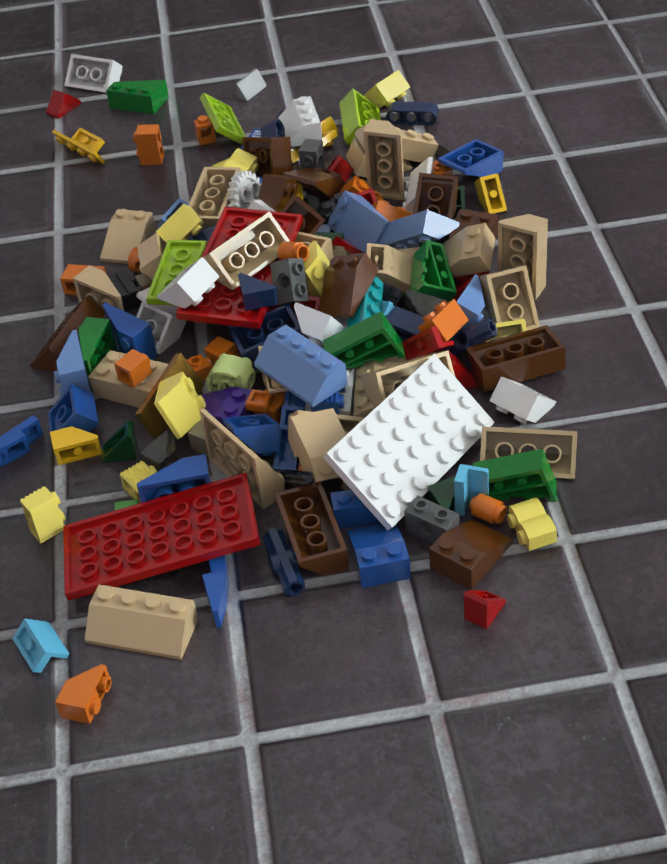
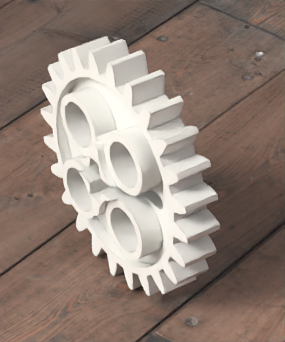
[227,170,261,209]

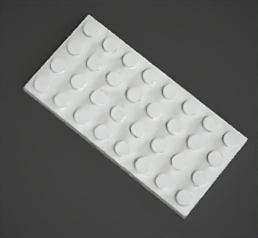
[323,354,495,531]

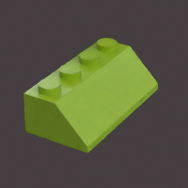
[339,89,381,146]

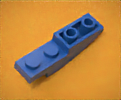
[0,415,43,467]

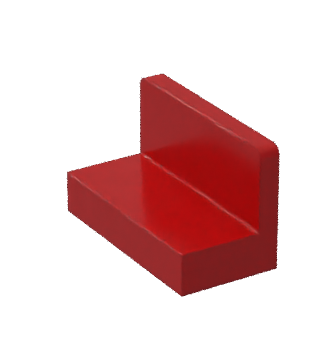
[403,326,455,361]

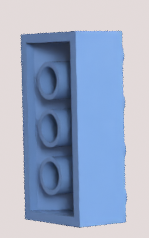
[379,210,460,250]
[254,324,348,407]

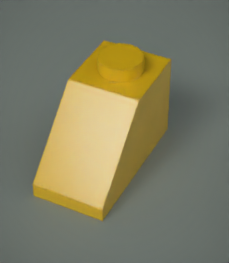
[474,173,507,214]
[50,426,102,466]

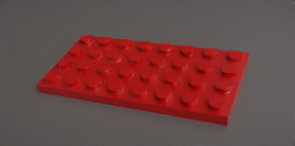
[176,207,303,329]
[63,472,260,601]

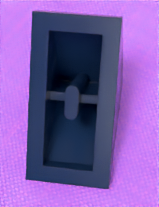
[238,273,278,311]

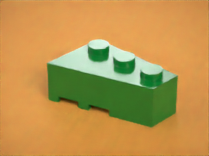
[106,80,169,114]
[409,240,457,305]
[323,312,405,369]
[473,449,557,502]

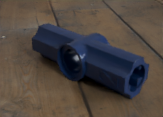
[440,318,498,356]
[263,528,305,597]

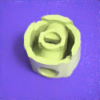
[206,353,256,392]

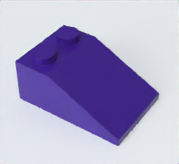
[194,387,254,437]

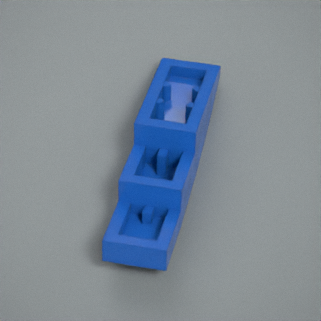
[273,391,306,471]
[202,555,229,628]

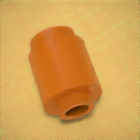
[278,241,309,261]
[469,493,507,524]

